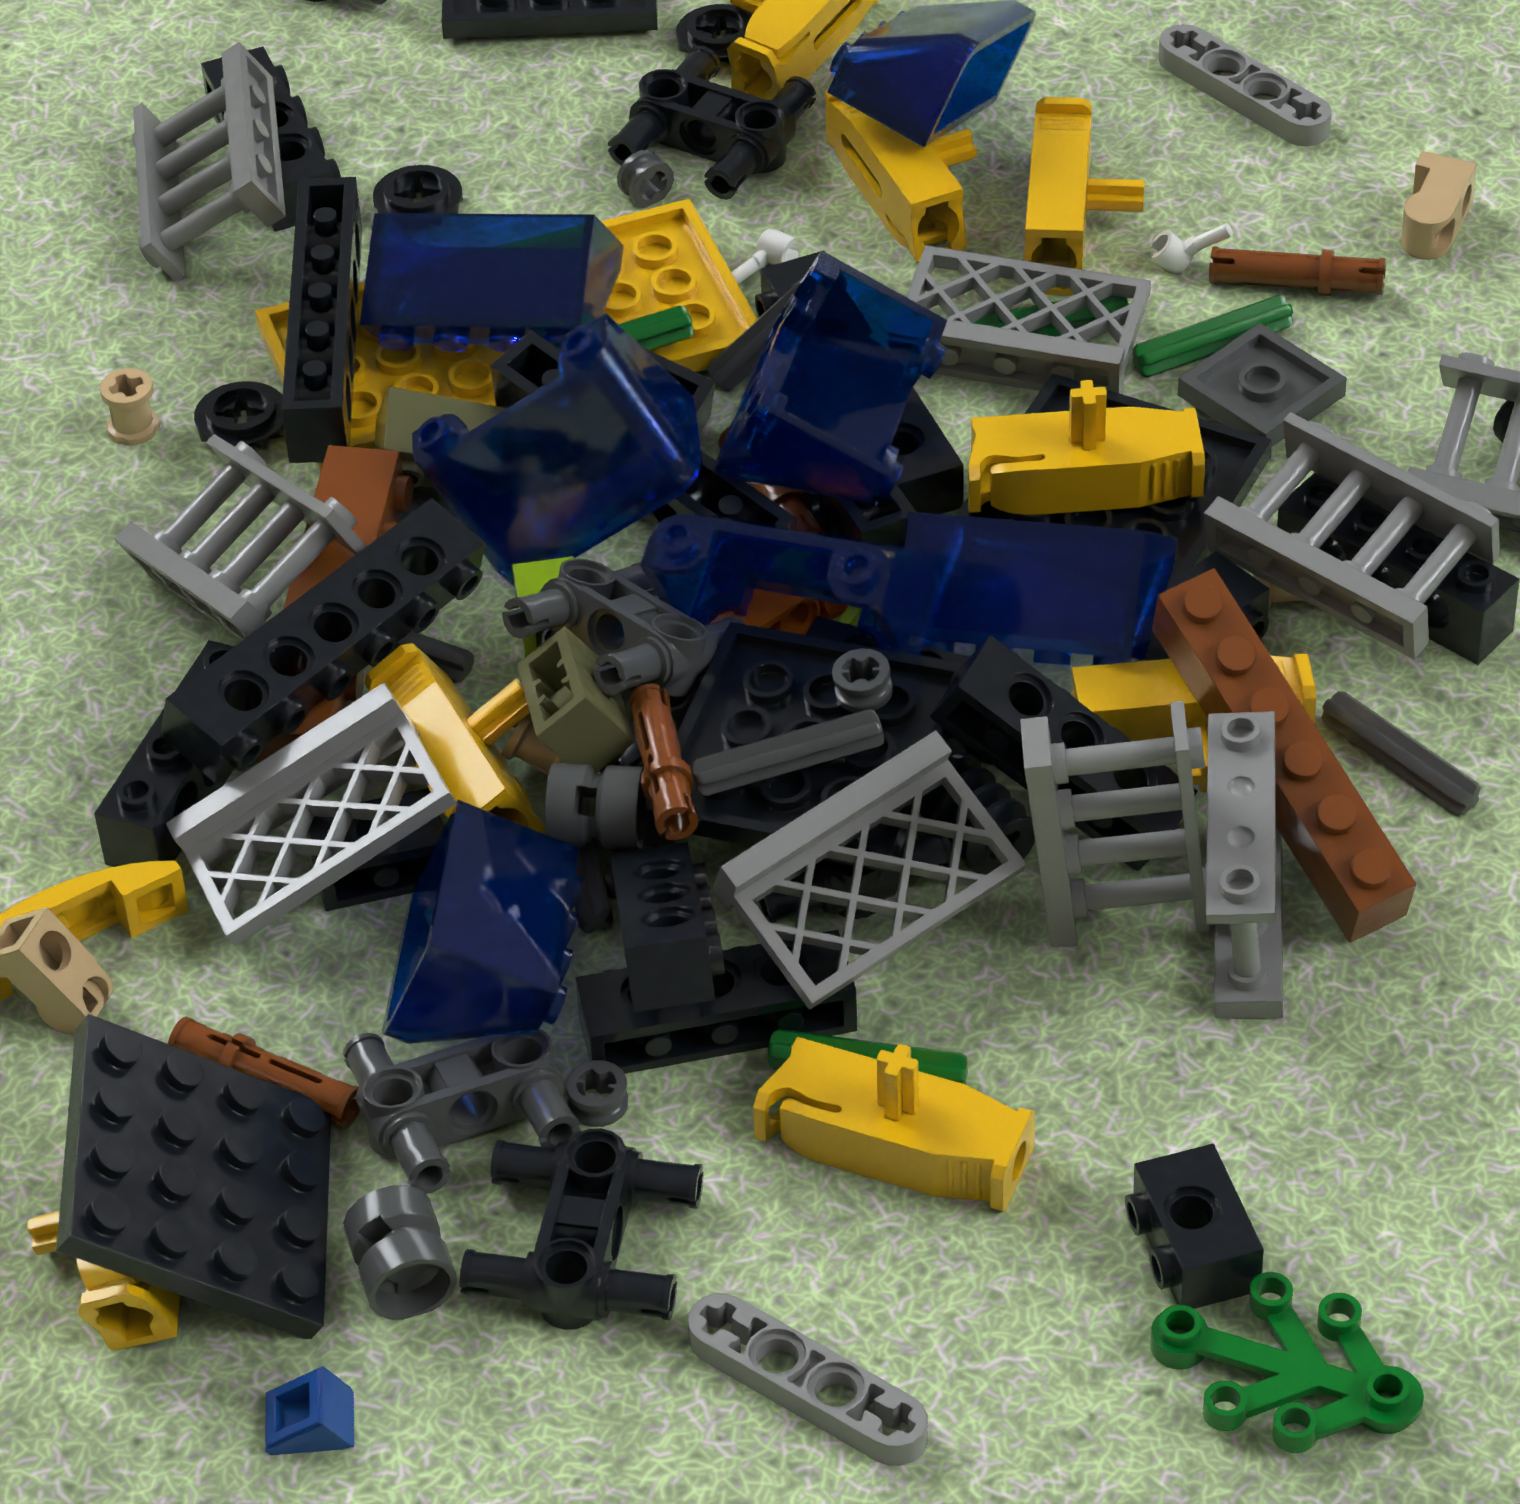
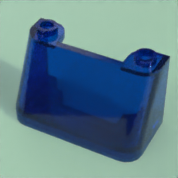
[714,251,947,503]
[412,313,702,586]
[640,514,941,655]

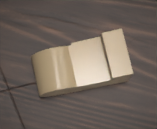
[1401,151,1477,260]
[0,907,114,1036]

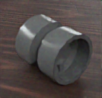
[545,763,647,850]
[343,1185,457,1320]

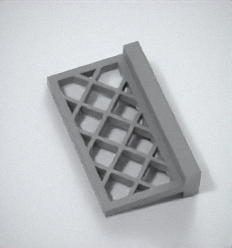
[889,245,1151,394]
[166,683,457,946]
[713,731,1027,1010]

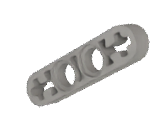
[1159,24,1332,147]
[688,1293,928,1466]

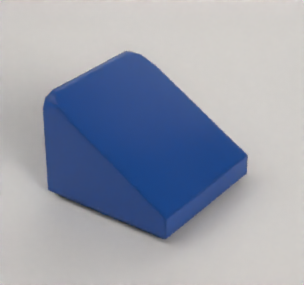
[265,1366,355,1455]

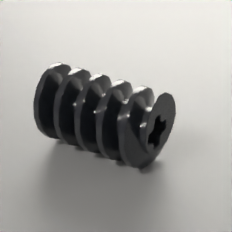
[919,738,1035,875]

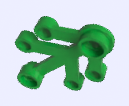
[1150,1272,1424,1453]

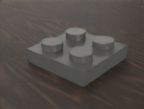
[1178,323,1347,447]

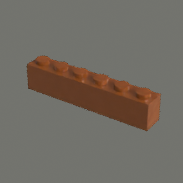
[257,445,413,764]
[1152,568,1416,943]

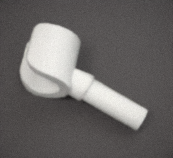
[1151,223,1233,274]
[731,229,798,284]

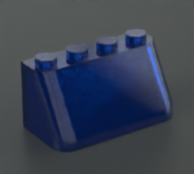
[827,0,1036,147]
[359,213,624,354]
[896,512,1178,666]
[382,800,583,1044]

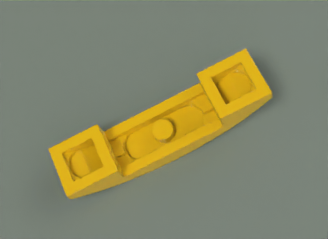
[0,860,189,1001]

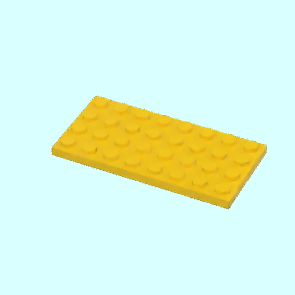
[255,198,757,471]

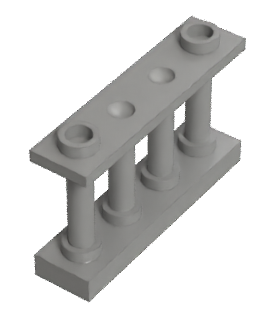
[132,42,286,281]
[1408,352,1520,533]
[1204,412,1500,660]
[114,434,367,640]
[1020,701,1210,947]
[1206,711,1283,1019]

